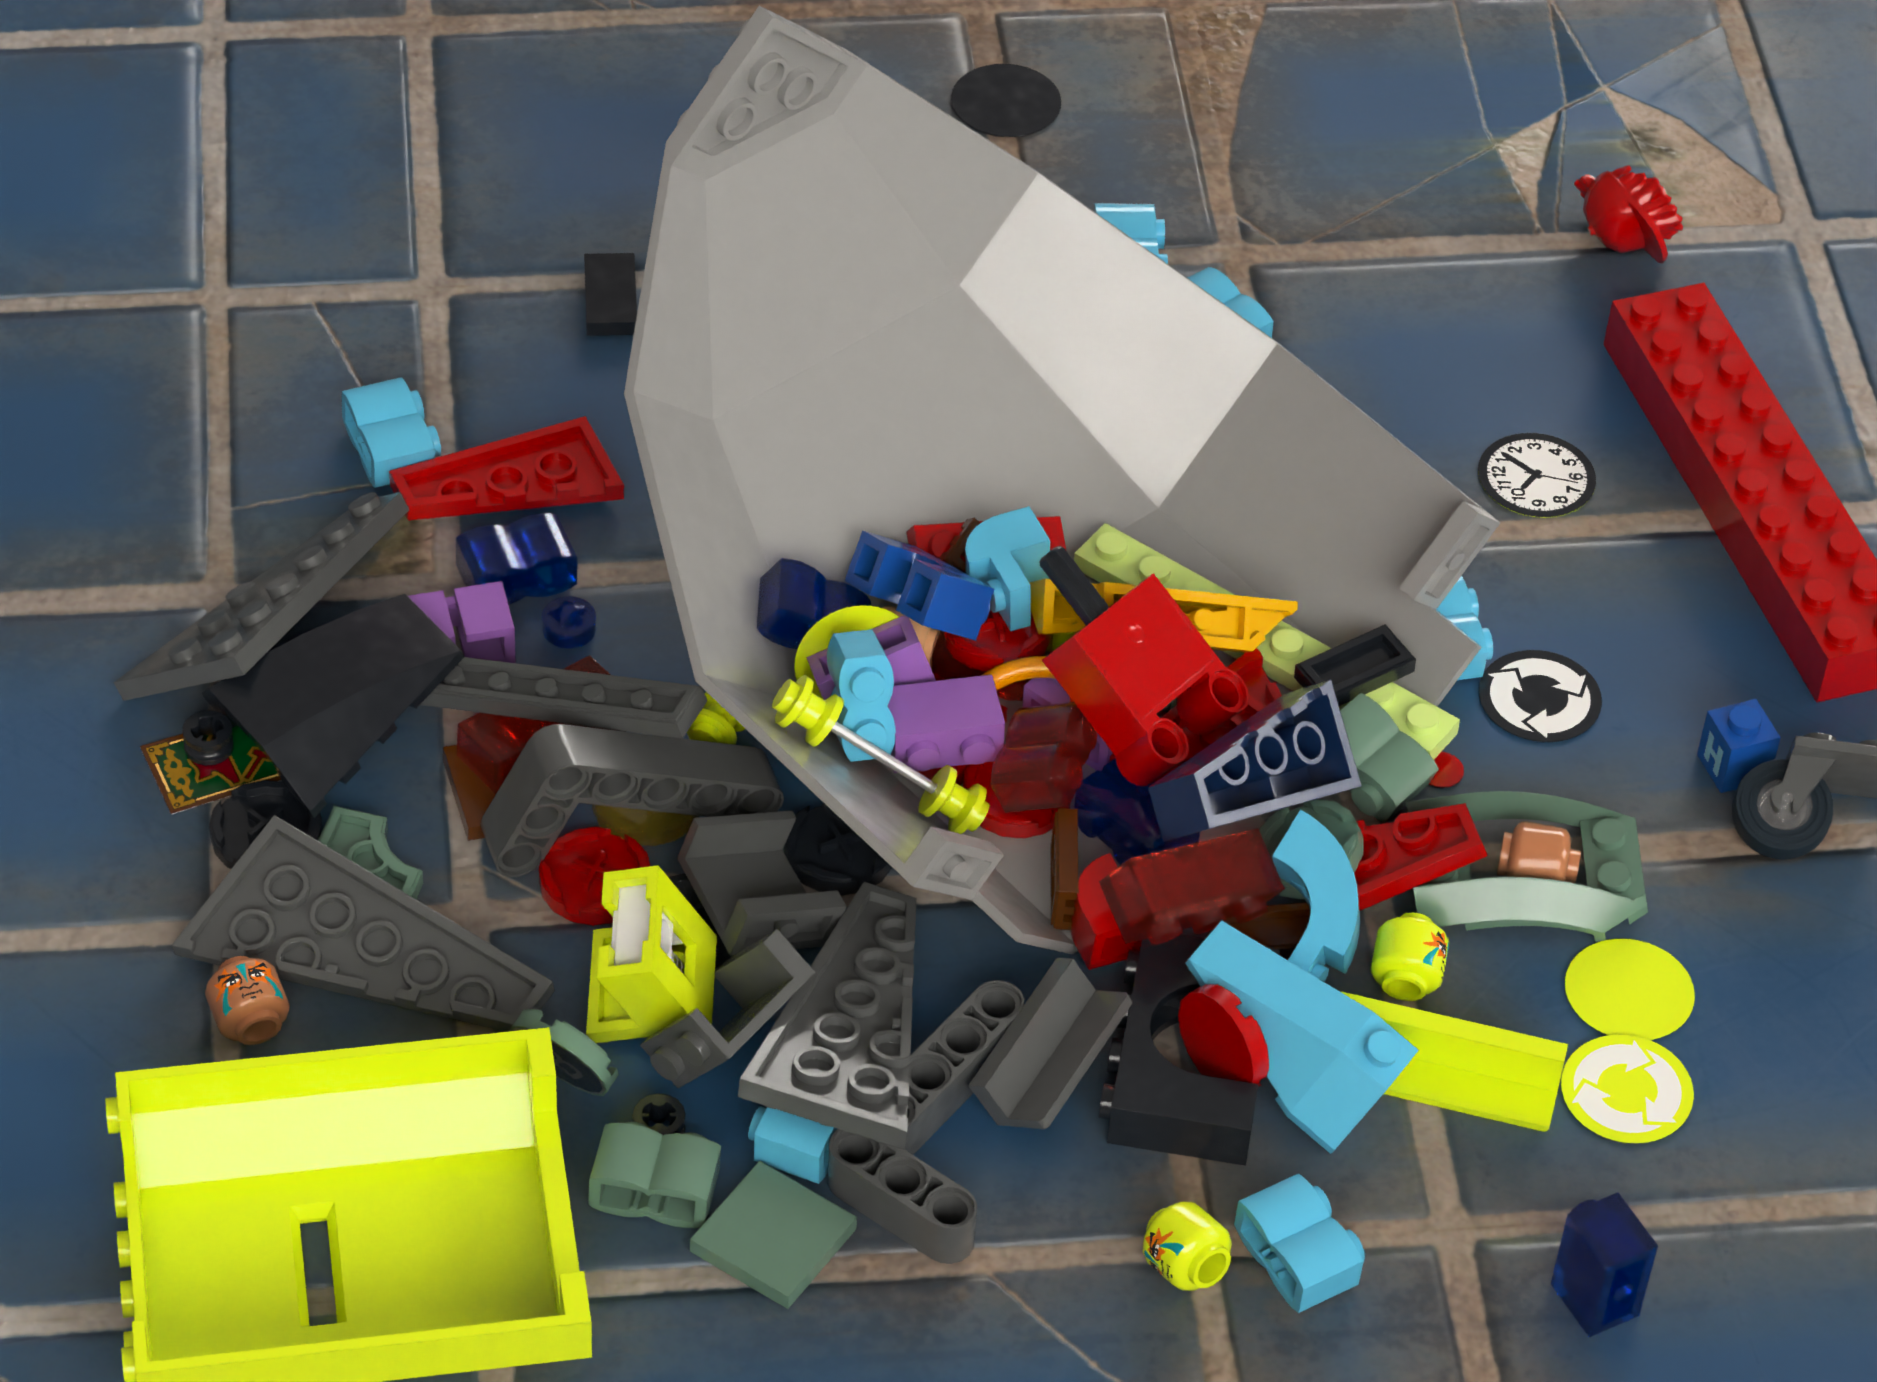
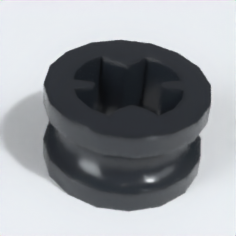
[182,710,234,766]
[632,1093,686,1135]

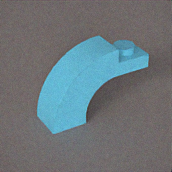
[1272,809,1360,982]

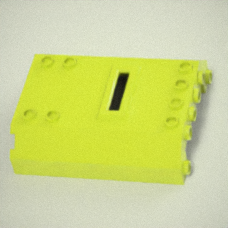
[105,1027,592,1382]

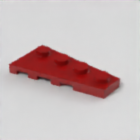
[389,416,624,521]

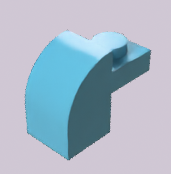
[965,506,1050,632]

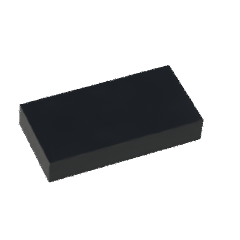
[584,253,637,336]
[1294,624,1416,706]

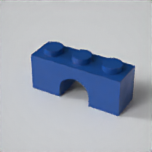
[844,530,995,641]

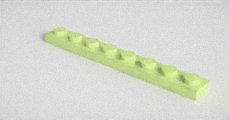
[1074,523,1460,760]

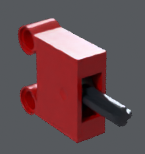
[1039,546,1249,786]

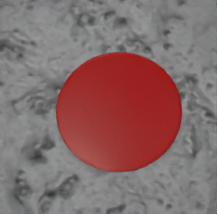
[1429,751,1464,788]

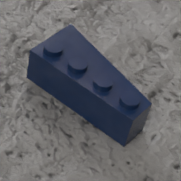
[1148,679,1362,842]

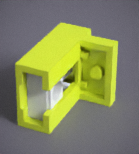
[586,865,717,1043]

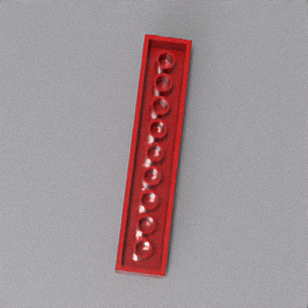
[1603,282,1877,702]

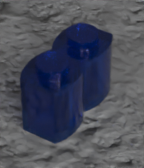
[456,514,578,605]
[757,558,871,649]

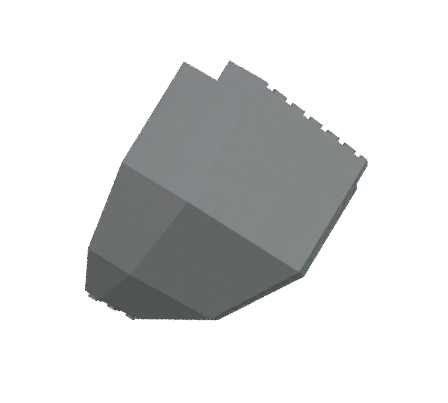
[624,5,1500,954]

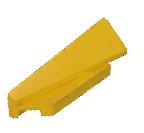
[1029,579,1298,653]

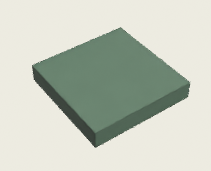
[690,1160,857,1309]

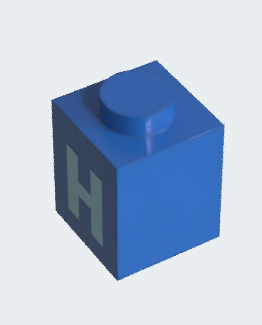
[1697,699,1781,793]

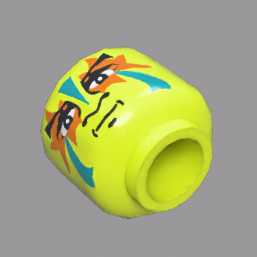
[1371,912,1449,1001]
[1142,1202,1232,1291]

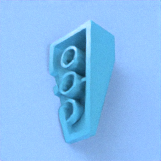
[1185,920,1419,1154]

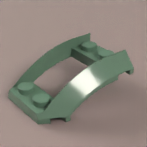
[1406,791,1648,942]

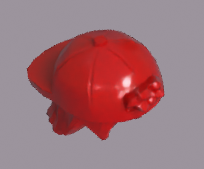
[1574,165,1683,263]

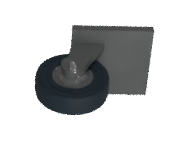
[1732,733,1877,859]

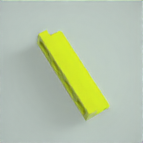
[1341,991,1568,1132]

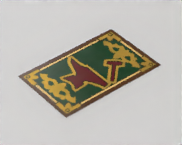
[140,725,282,814]

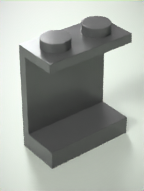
[677,811,847,956]
[640,929,815,1088]

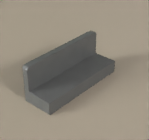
[968,958,1133,1129]

